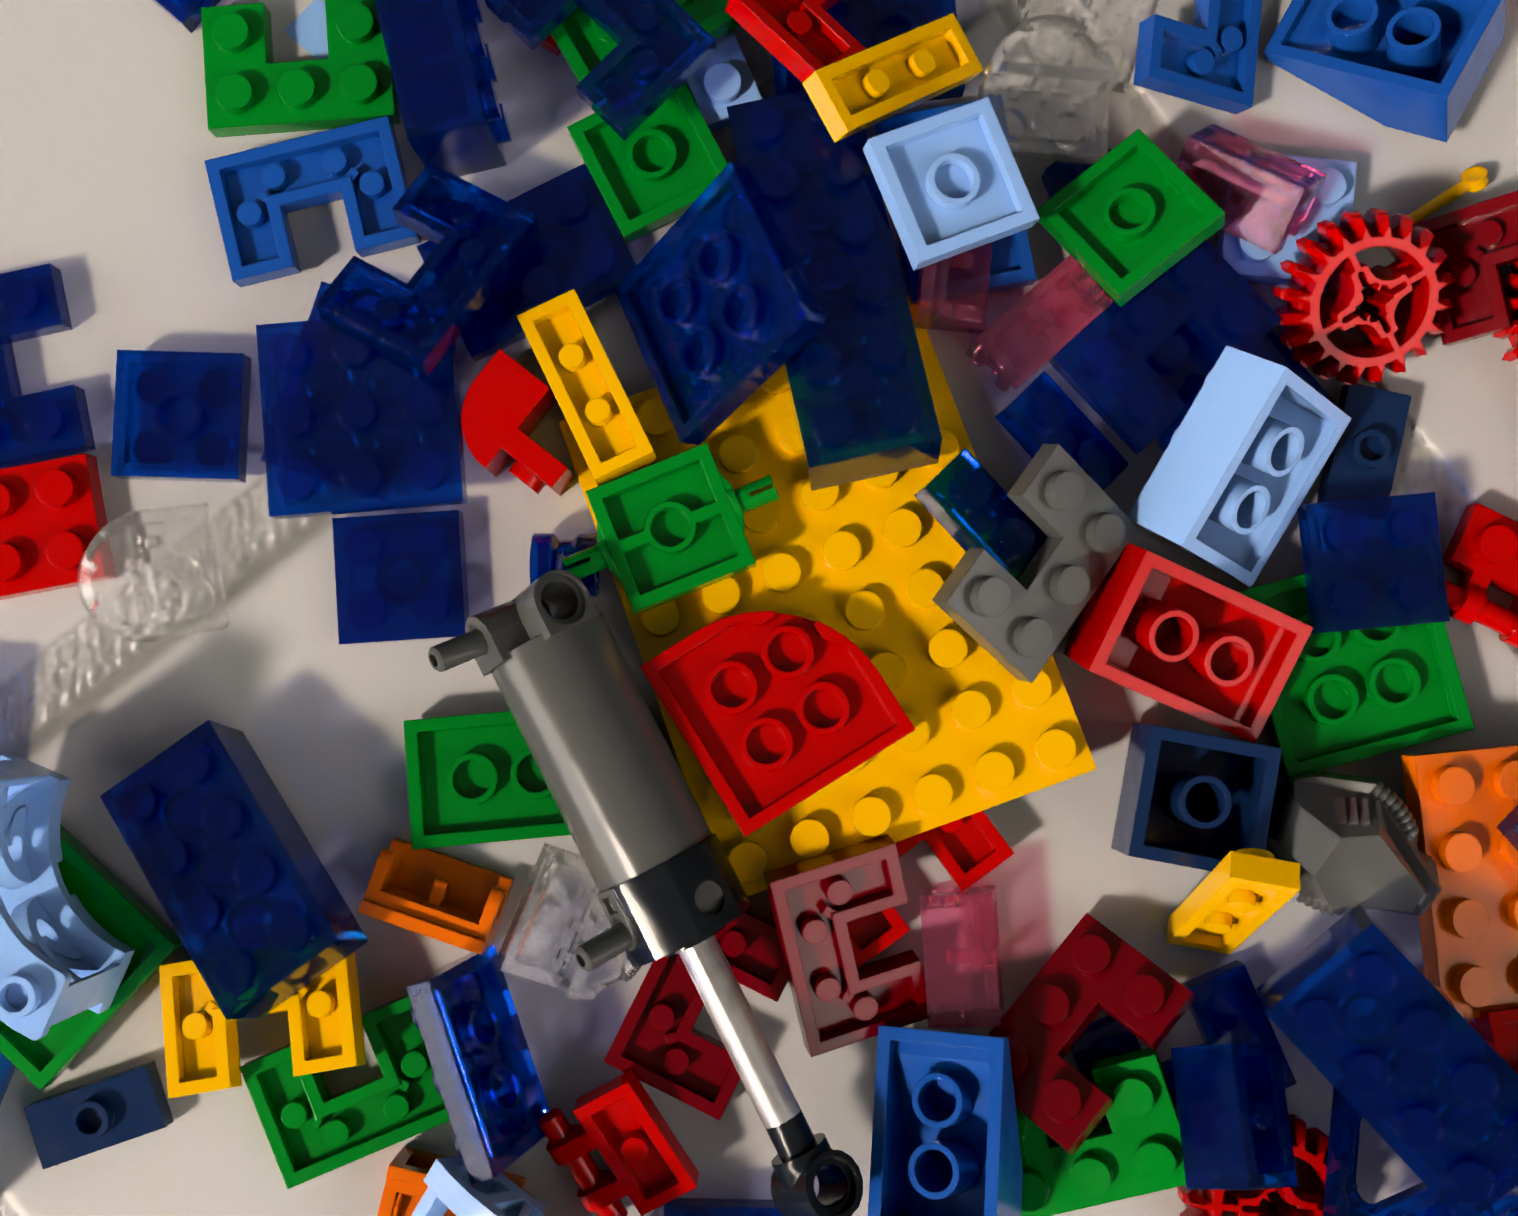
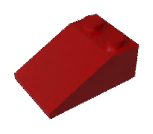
[1063,543,1314,743]

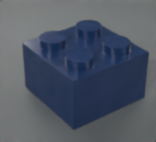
[1111,723,1282,871]

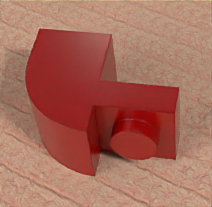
[461,349,575,496]

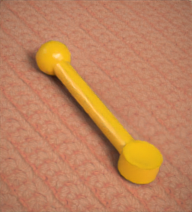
[1378,166,1489,249]

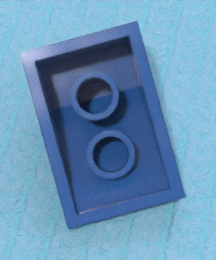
[1263,0,1506,143]
[868,1025,1023,1216]

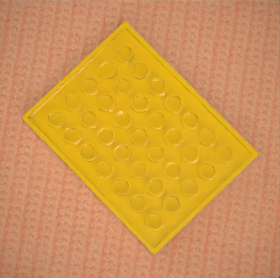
[558,296,1097,897]

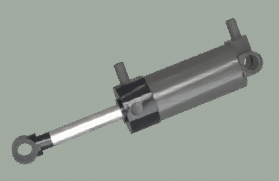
[428,569,863,1216]

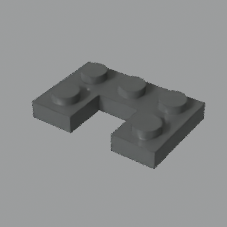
[932,444,1139,683]

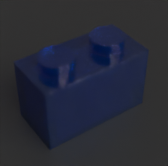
[1171,1043,1298,1190]

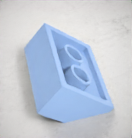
[1128,345,1352,587]

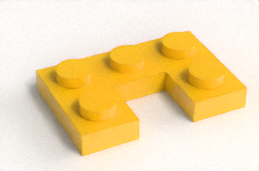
[159,932,366,1098]

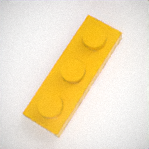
[802,13,984,143]
[517,289,657,486]
[1166,848,1301,954]

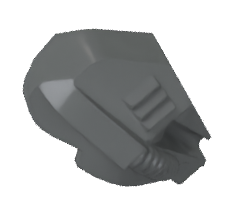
[1265,771,1442,916]

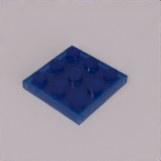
[615,162,826,445]
[256,309,468,519]

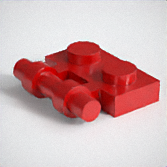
[1434,503,1518,649]
[538,1069,699,1216]

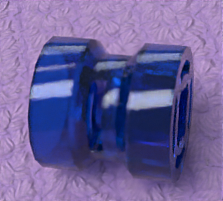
[530,533,601,597]

